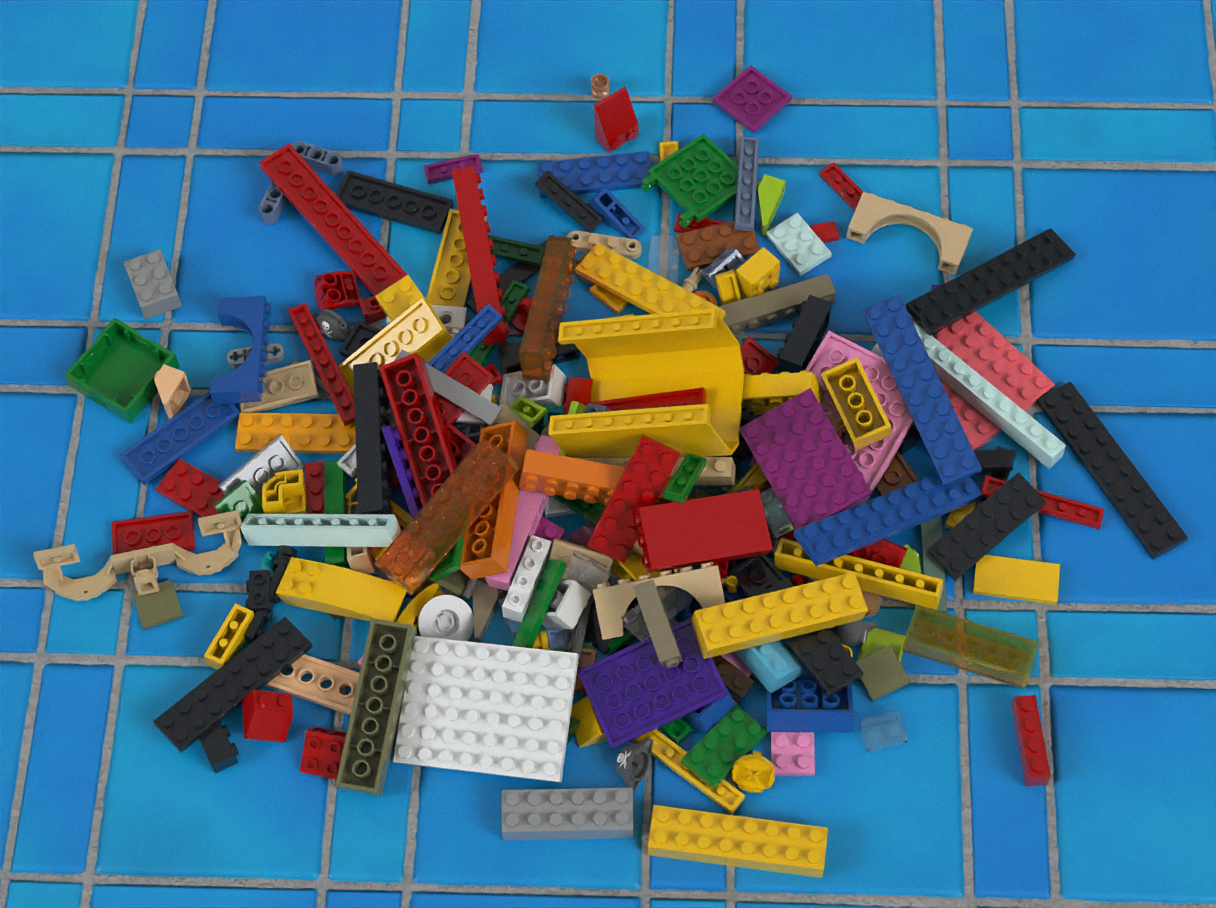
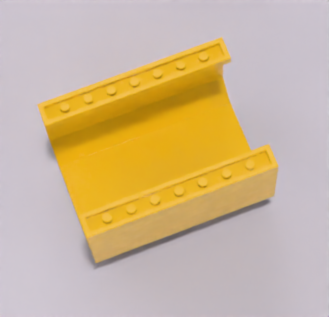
[548,309,744,458]

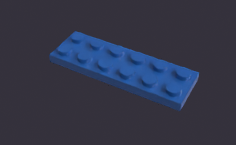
[537,151,651,198]
[120,391,240,485]

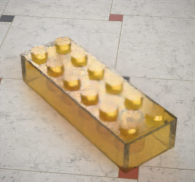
[902,604,1039,689]

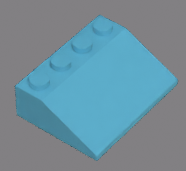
[734,639,808,693]

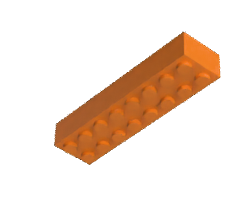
[460,420,528,580]
[518,449,688,506]

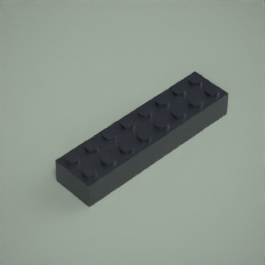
[353,362,394,515]

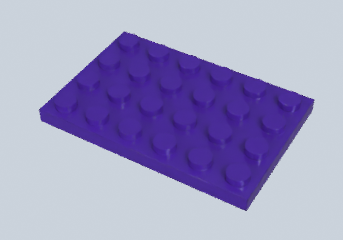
[577,618,729,749]

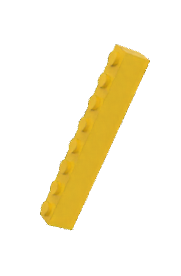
[775,538,944,610]

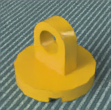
[732,750,775,793]

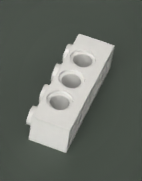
[386,305,468,338]
[502,535,552,623]

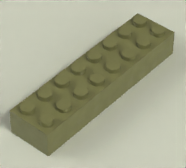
[335,618,417,797]

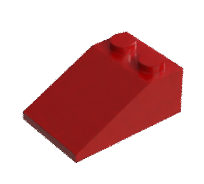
[593,87,639,153]

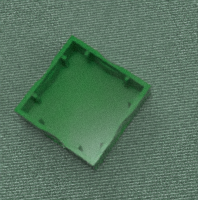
[64,317,180,424]

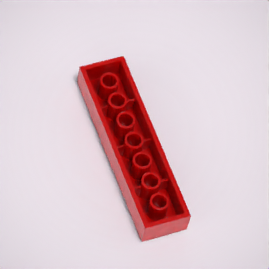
[379,353,469,522]

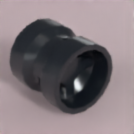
[273,545,298,569]

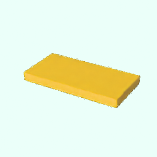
[973,555,1060,605]

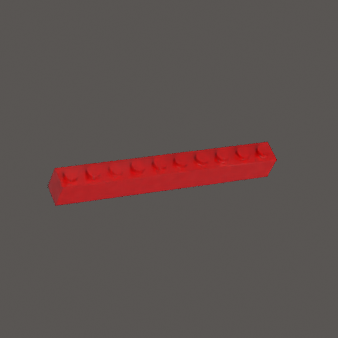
[452,166,510,346]

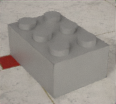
[124,249,182,320]

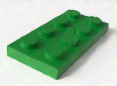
[681,705,768,790]

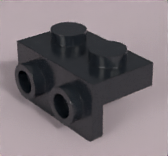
[246,570,271,615]

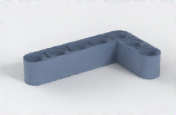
[259,141,344,225]

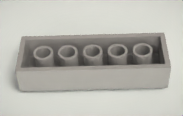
[502,788,634,840]

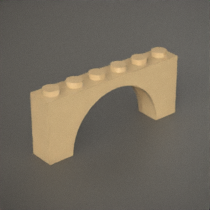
[846,192,973,275]
[593,562,726,640]

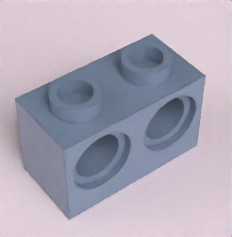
[701,247,746,289]

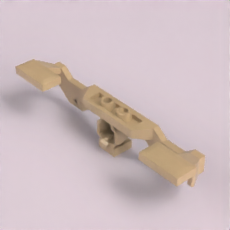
[33,510,242,601]

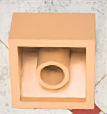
[154,364,192,419]

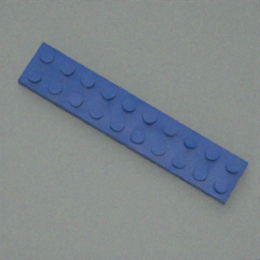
[862,294,982,487]
[793,473,983,566]

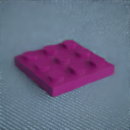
[713,65,792,134]

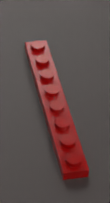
[288,303,355,427]

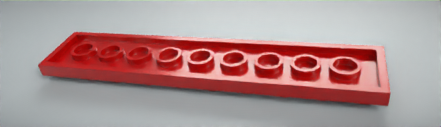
[259,143,407,296]

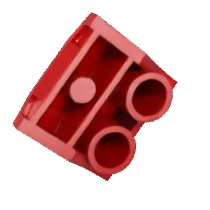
[314,271,360,311]

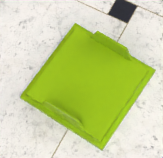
[857,628,908,663]

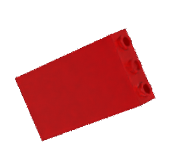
[633,489,773,574]

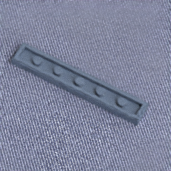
[734,136,759,232]

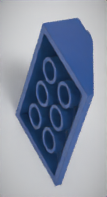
[766,672,854,733]

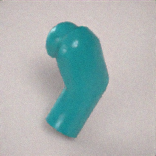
[260,551,276,581]

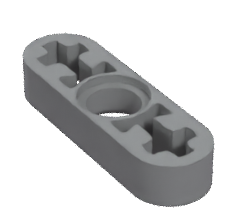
[227,343,285,369]

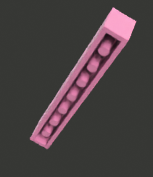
[485,435,560,591]

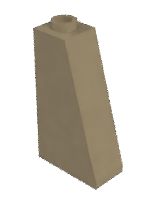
[633,579,683,668]

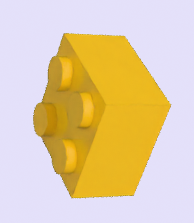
[736,247,780,299]

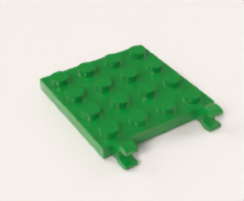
[641,134,738,228]

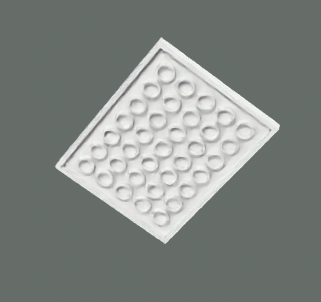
[393,636,579,783]

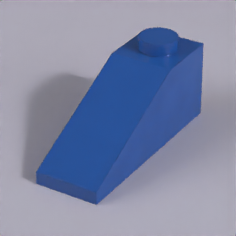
[587,187,645,239]

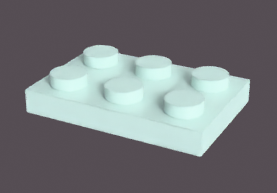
[766,213,832,276]

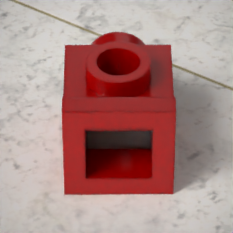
[358,296,387,324]

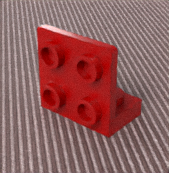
[300,726,347,780]

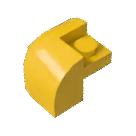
[262,469,307,514]

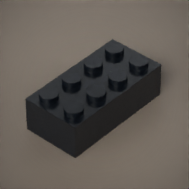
[776,295,832,374]

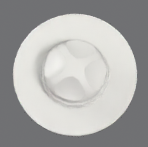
[418,595,474,641]

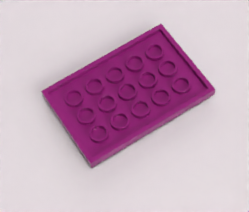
[739,388,872,529]

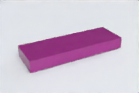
[424,154,483,185]

